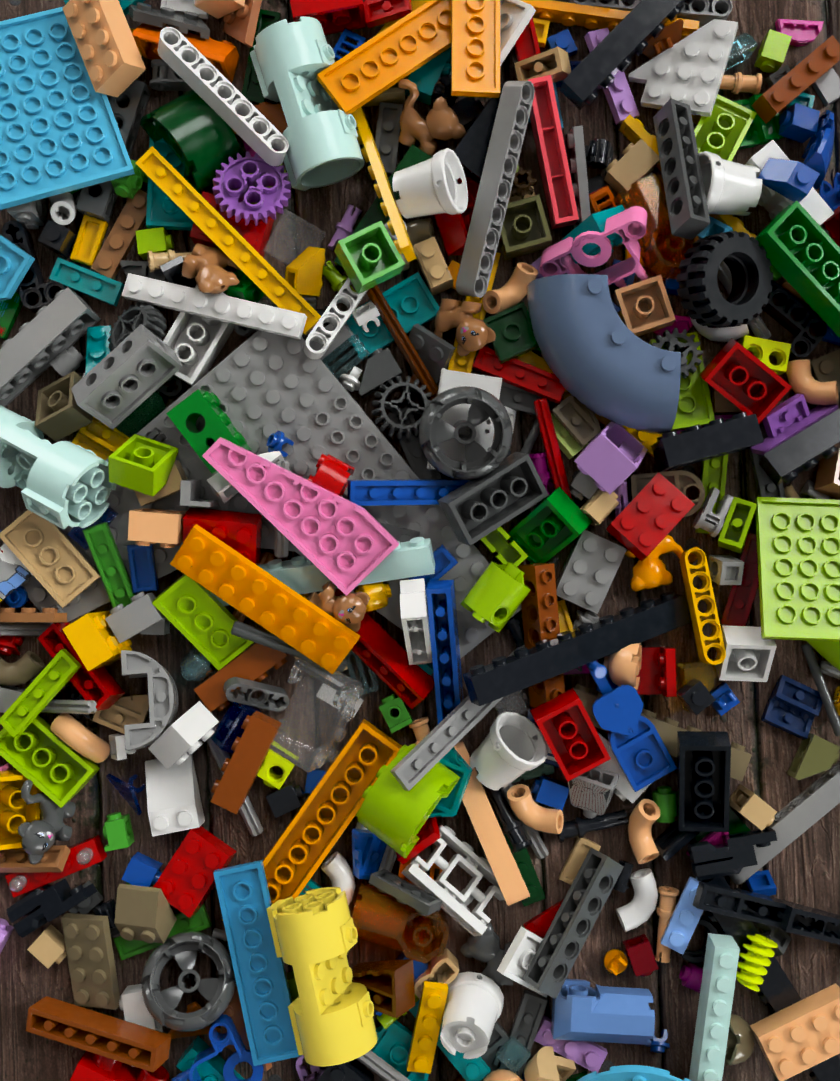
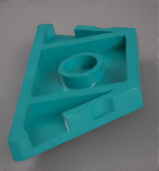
[429,747,473,818]
[371,1021,429,1081]

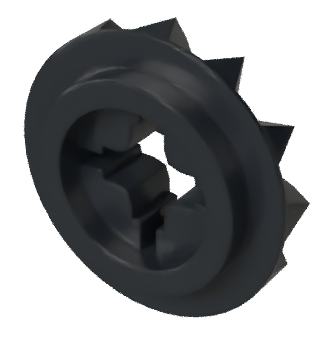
[432,74,458,107]

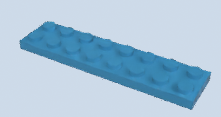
[213,860,302,1066]

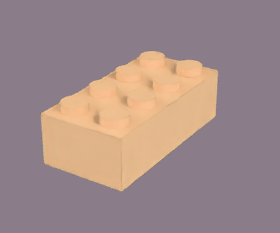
[62,0,146,98]
[750,983,840,1081]

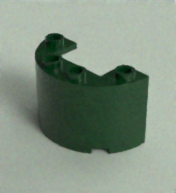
[140,90,245,195]

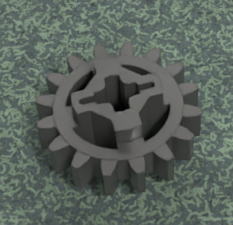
[652,328,703,379]

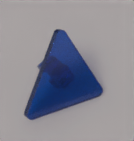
[106,773,146,815]

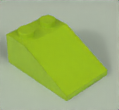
[694,94,756,161]

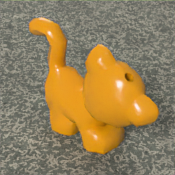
[625,535,700,592]

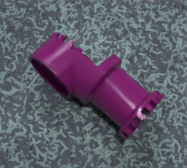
[529,452,555,499]

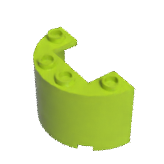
[356,743,461,858]

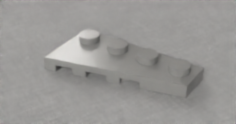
[567,125,591,224]

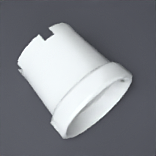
[392,148,468,219]
[698,151,763,216]
[470,712,548,790]
[440,971,504,1059]

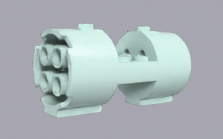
[250,16,365,191]
[0,405,117,529]

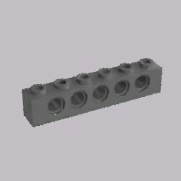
[75,80,151,224]
[653,98,710,240]
[523,848,624,999]

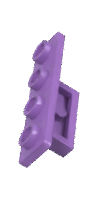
[751,393,838,455]

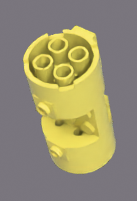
[266,887,378,1067]

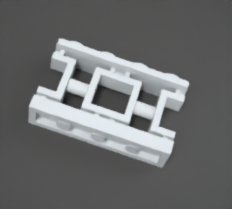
[402,825,505,936]

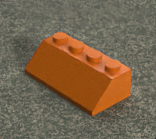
[132,23,240,83]

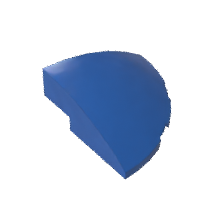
[801,110,835,189]

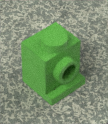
[110,159,148,199]
[379,693,413,733]
[103,812,135,852]

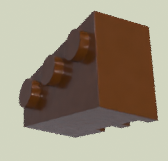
[351,959,415,1019]

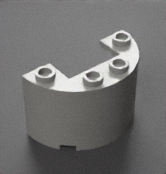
[121,650,179,750]

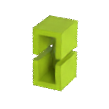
[479,526,528,567]

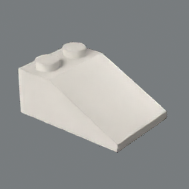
[145,752,205,837]

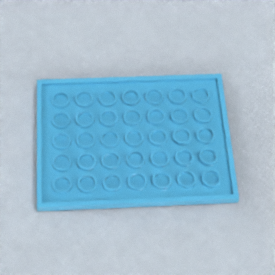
[0,6,135,210]

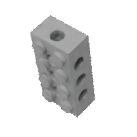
[71,324,182,430]

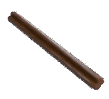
[366,285,438,397]

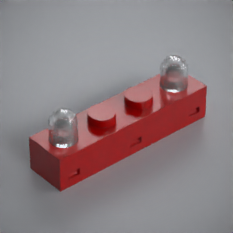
[5,835,107,898]

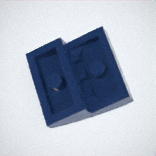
[761,675,823,740]

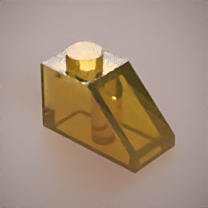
[678,660,717,712]

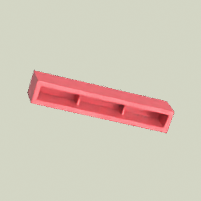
[527,75,579,229]

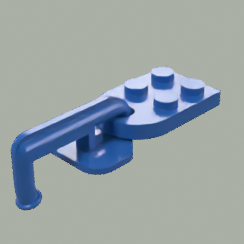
[586,660,677,792]

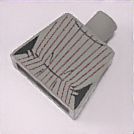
[568,767,619,818]

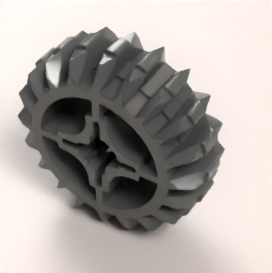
[108,302,167,351]
[372,376,432,440]

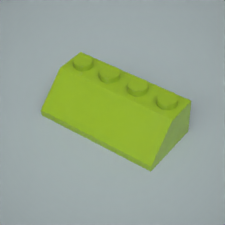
[0,715,100,808]

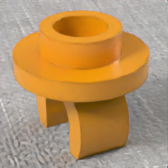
[604,949,628,976]

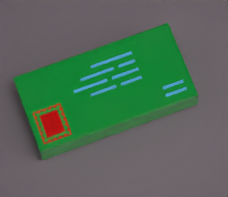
[0,293,23,340]

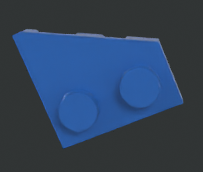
[352,828,387,880]

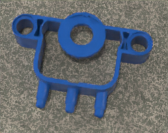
[171,1014,264,1081]

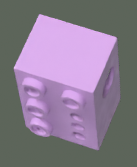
[575,421,648,494]

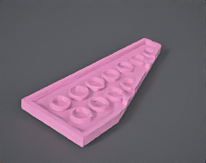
[202,437,399,596]

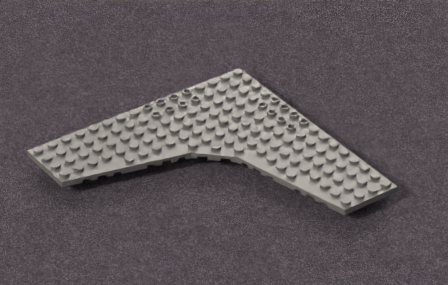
[21,330,522,659]

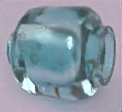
[180,647,215,682]

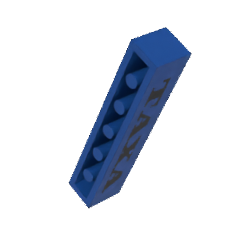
[426,580,464,724]

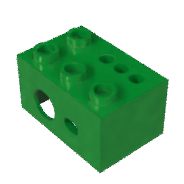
[166,389,252,474]

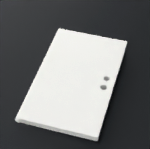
[427,368,502,470]

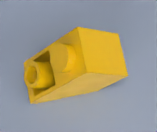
[285,246,325,297]

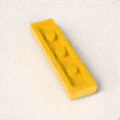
[406,981,448,1074]

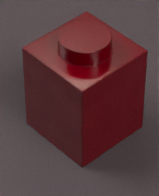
[622,934,658,977]

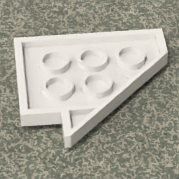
[628,19,738,117]

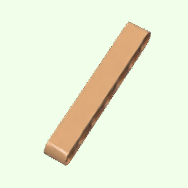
[454,740,530,906]

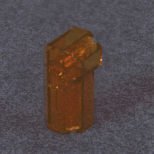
[613,174,700,282]
[351,883,449,963]

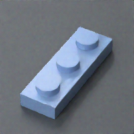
[660,877,704,955]

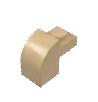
[524,1046,576,1081]

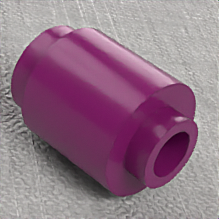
[679,962,703,993]

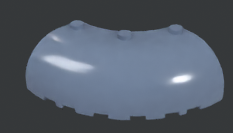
[527,274,681,434]

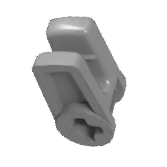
[692,487,734,538]

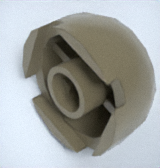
[724,1013,755,1065]

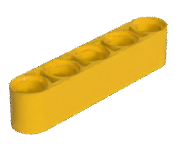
[680,548,726,665]

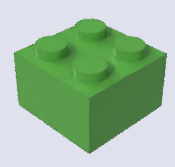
[334,221,405,294]

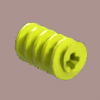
[736,934,778,992]

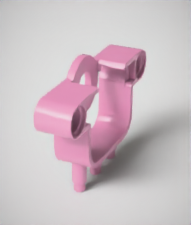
[539,206,648,288]

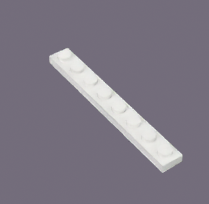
[122,273,307,340]

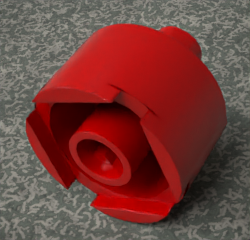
[308,454,355,497]

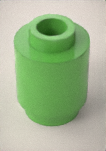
[652,786,677,823]

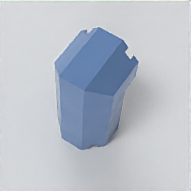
[551,979,655,1045]

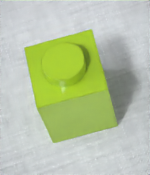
[754,29,792,73]
[135,227,174,260]

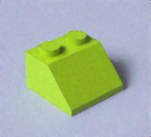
[108,434,178,496]

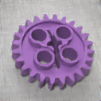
[213,151,291,226]

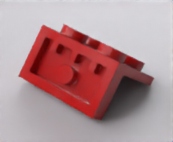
[636,647,677,697]

